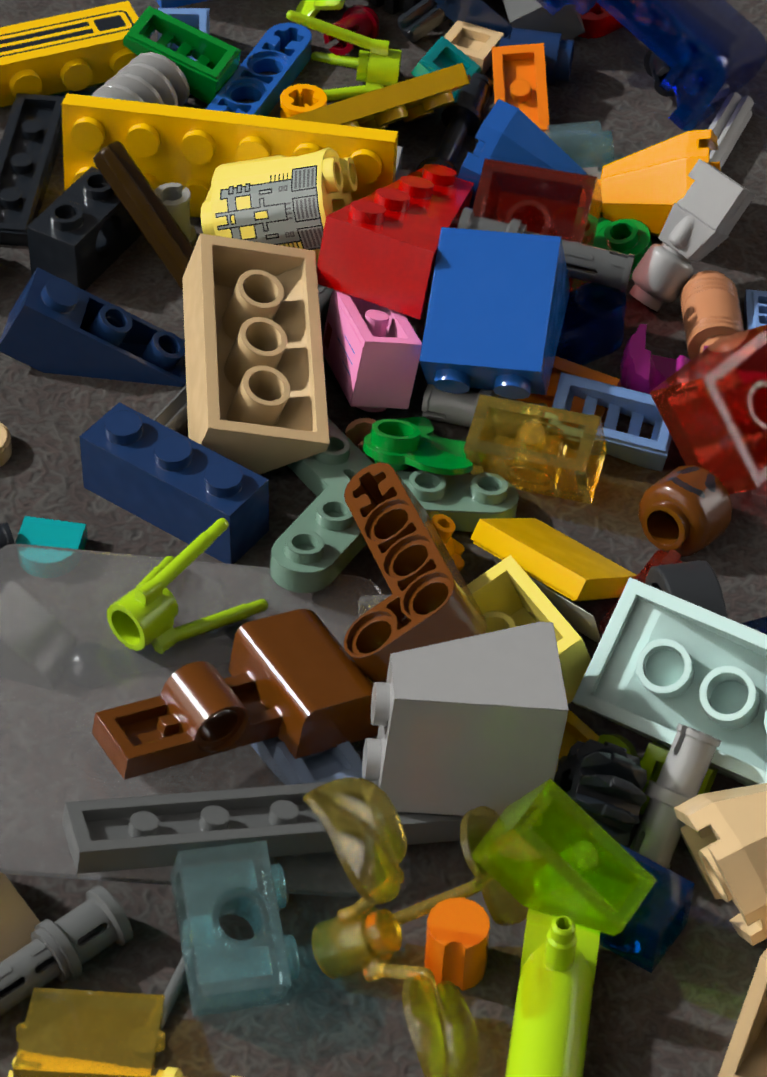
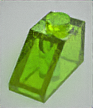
[470,779,657,936]

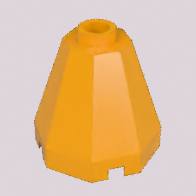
[592,129,721,237]

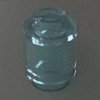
[543,120,614,172]

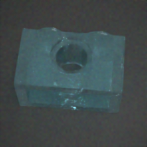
[170,841,299,1017]

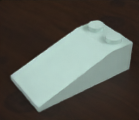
[572,577,767,786]

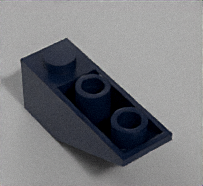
[0,267,186,387]

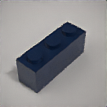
[79,402,269,567]

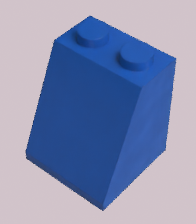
[419,227,570,399]

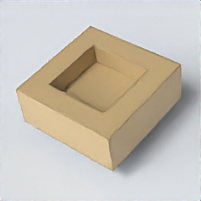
[444,20,504,75]

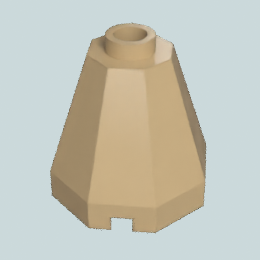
[674,783,767,946]

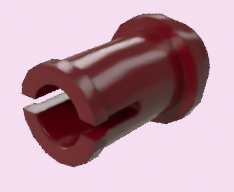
[324,5,379,56]

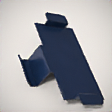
[435,0,513,38]

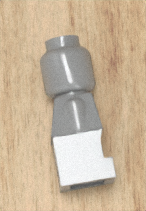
[629,159,755,311]

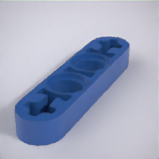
[206,23,312,116]

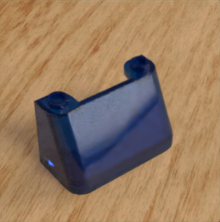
[536,0,767,132]

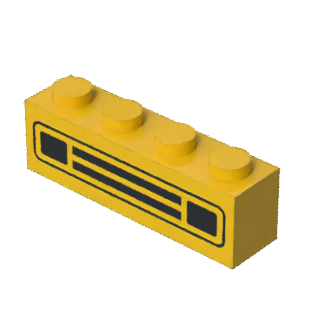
[0,1,139,107]

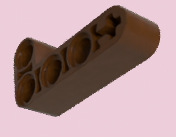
[344,462,487,684]

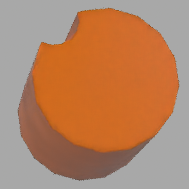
[425,897,490,991]

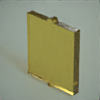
[13,987,165,1077]

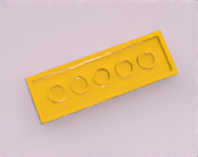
[61,93,398,218]

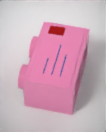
[322,289,422,412]

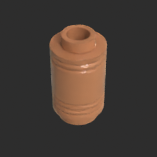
[680,270,746,367]

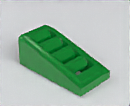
[123,6,241,105]

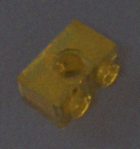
[464,394,607,504]

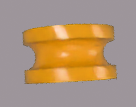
[280,84,327,118]

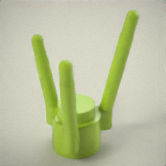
[286,10,402,101]
[107,518,269,654]

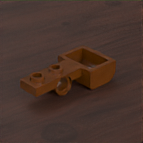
[92,609,379,780]

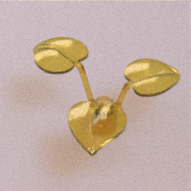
[302,777,534,1077]

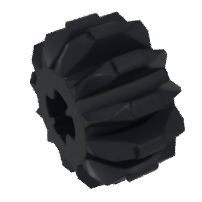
[540,739,647,863]

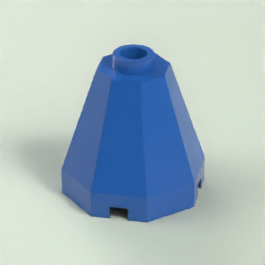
[458,99,592,225]

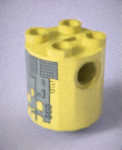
[201,147,358,262]

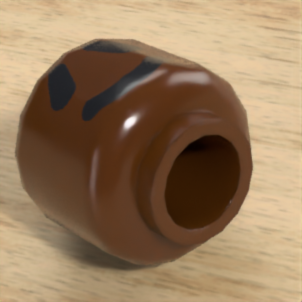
[639,465,733,557]

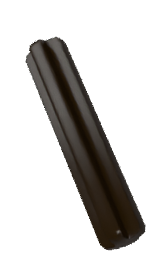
[93,141,194,291]

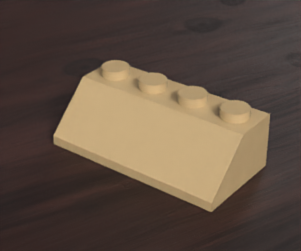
[182,233,330,475]

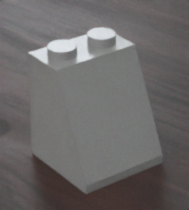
[362,622,569,821]

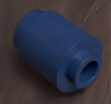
[499,28,574,86]

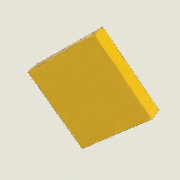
[470,518,639,601]

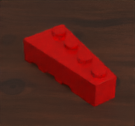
[317,164,474,320]

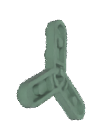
[270,418,519,593]

